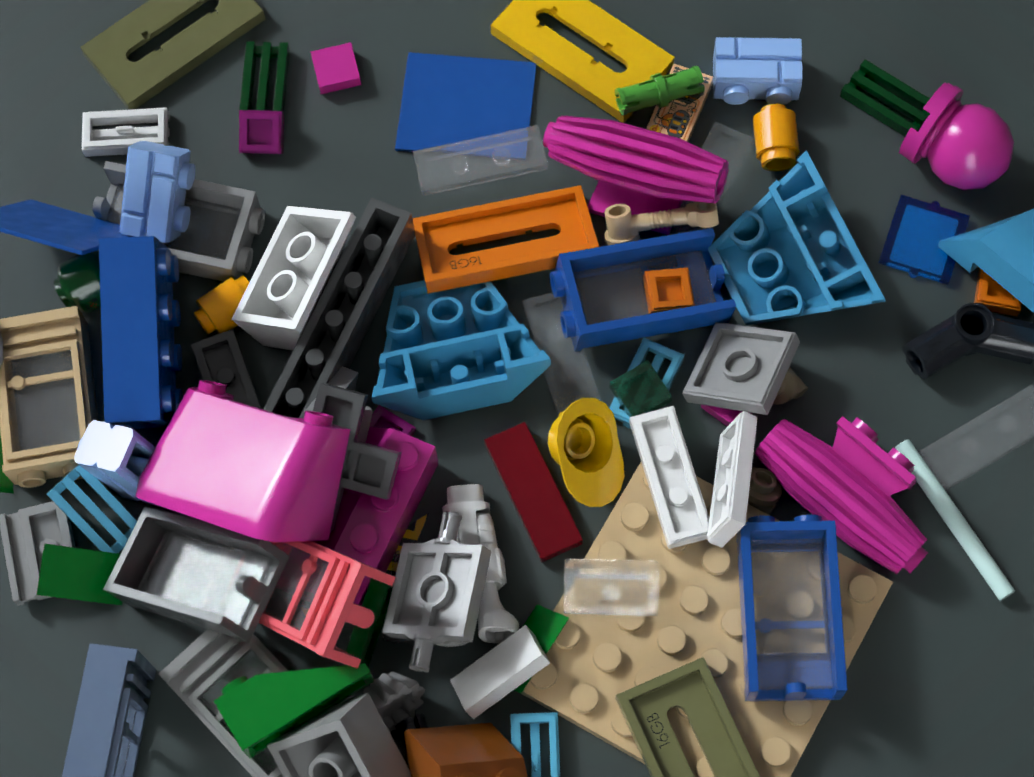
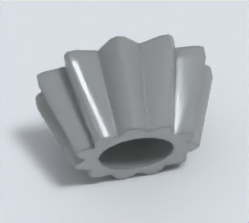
[363,672,425,733]

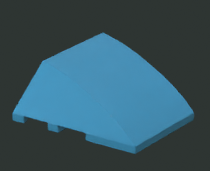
[708,150,886,325]
[938,208,1034,313]
[372,280,551,420]

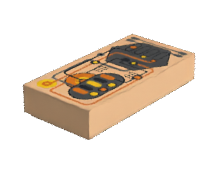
[646,64,713,142]

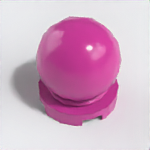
[899,82,1014,190]

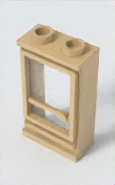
[0,306,98,488]

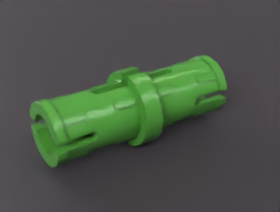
[615,66,705,115]

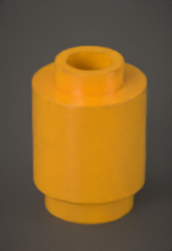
[753,104,799,171]
[194,275,249,335]

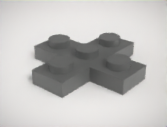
[313,383,402,532]

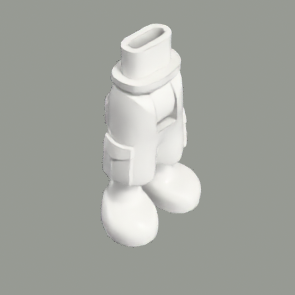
[436,484,519,647]

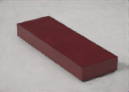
[484,422,583,563]

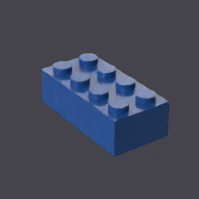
[98,236,183,429]

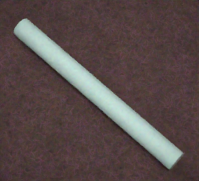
[895,439,1015,601]

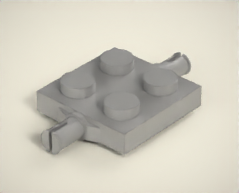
[382,512,492,672]

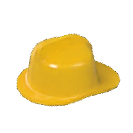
[548,398,625,507]

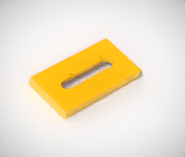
[491,0,675,123]

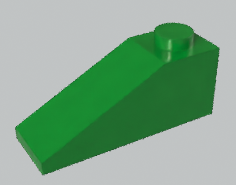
[214,663,374,758]

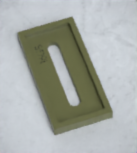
[80,0,266,110]
[616,657,760,777]

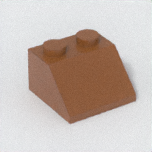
[404,723,528,777]

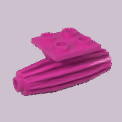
[543,115,729,235]
[755,416,928,574]

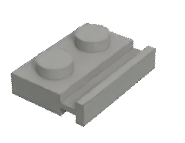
[0,501,76,606]

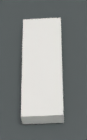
[629,406,709,549]
[707,411,757,548]

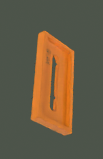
[412,185,599,294]

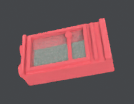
[232,541,396,669]

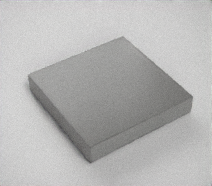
[682,322,800,415]

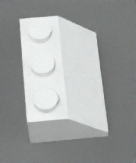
[231,206,356,350]

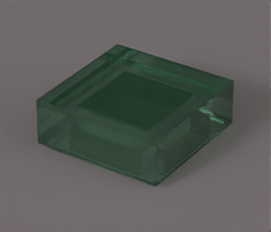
[609,360,672,418]

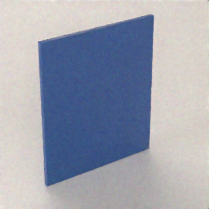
[395,52,537,162]
[0,199,134,255]

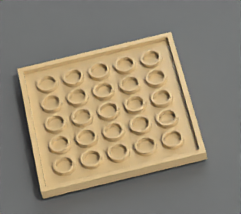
[522,462,893,777]

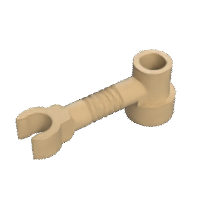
[604,202,719,246]

